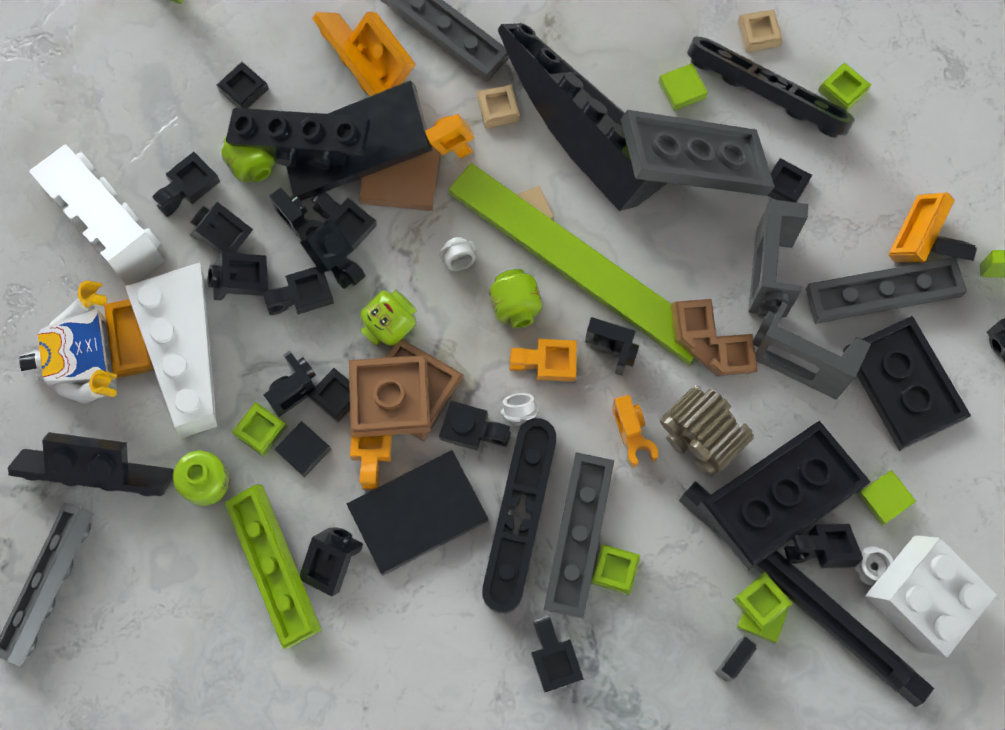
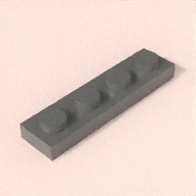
[381,0,509,82]
[806,257,967,324]
[544,452,615,619]
[0,503,94,667]

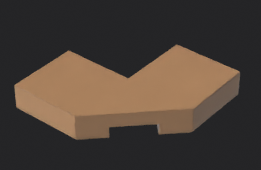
[671,299,758,376]

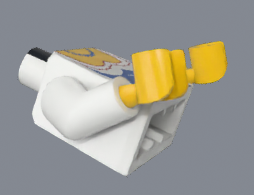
[19,280,118,404]

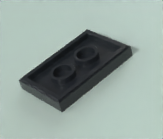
[843,316,971,451]
[346,450,489,576]

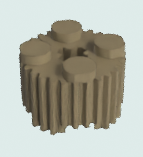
[660,385,754,478]

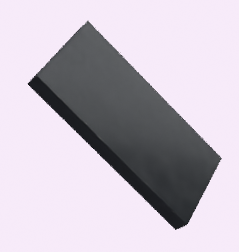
[286,80,433,201]
[698,420,871,571]

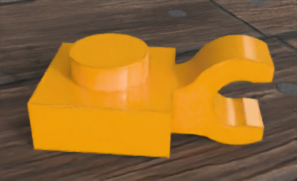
[425,113,475,159]
[509,339,577,382]
[612,395,658,468]
[350,435,392,490]

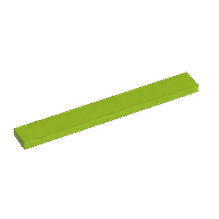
[448,163,695,366]

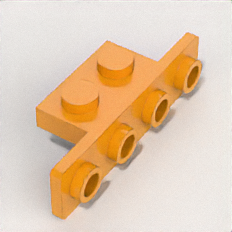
[312,12,416,96]

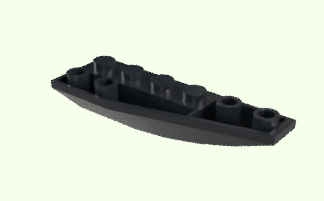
[498,23,667,211]

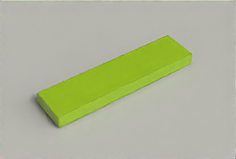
[224,484,322,649]

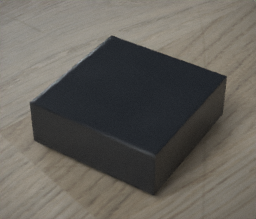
[216,62,269,109]
[768,158,812,203]
[931,236,977,261]
[308,368,350,423]
[274,421,331,477]
[715,636,757,682]

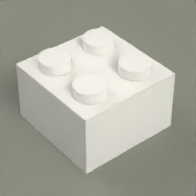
[865,536,997,658]

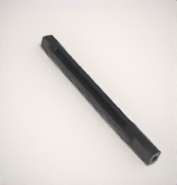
[679,481,935,707]

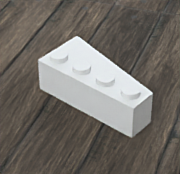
[29,144,165,286]
[125,262,217,439]

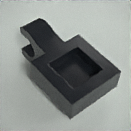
[152,151,220,217]
[269,187,323,241]
[311,190,377,250]
[300,219,366,289]
[263,267,334,316]
[439,400,511,451]
[784,524,863,568]
[531,615,584,693]

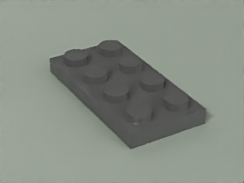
[621,110,775,196]

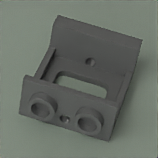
[748,199,809,319]
[752,302,871,400]

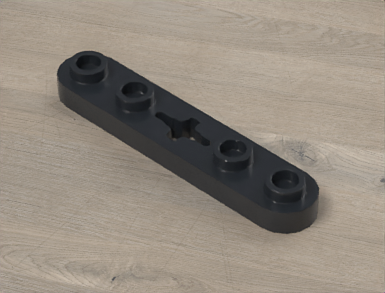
[687,36,855,138]
[482,418,556,614]

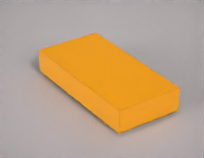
[888,192,955,263]
[104,299,154,378]

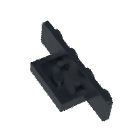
[226,108,371,170]
[8,432,174,497]

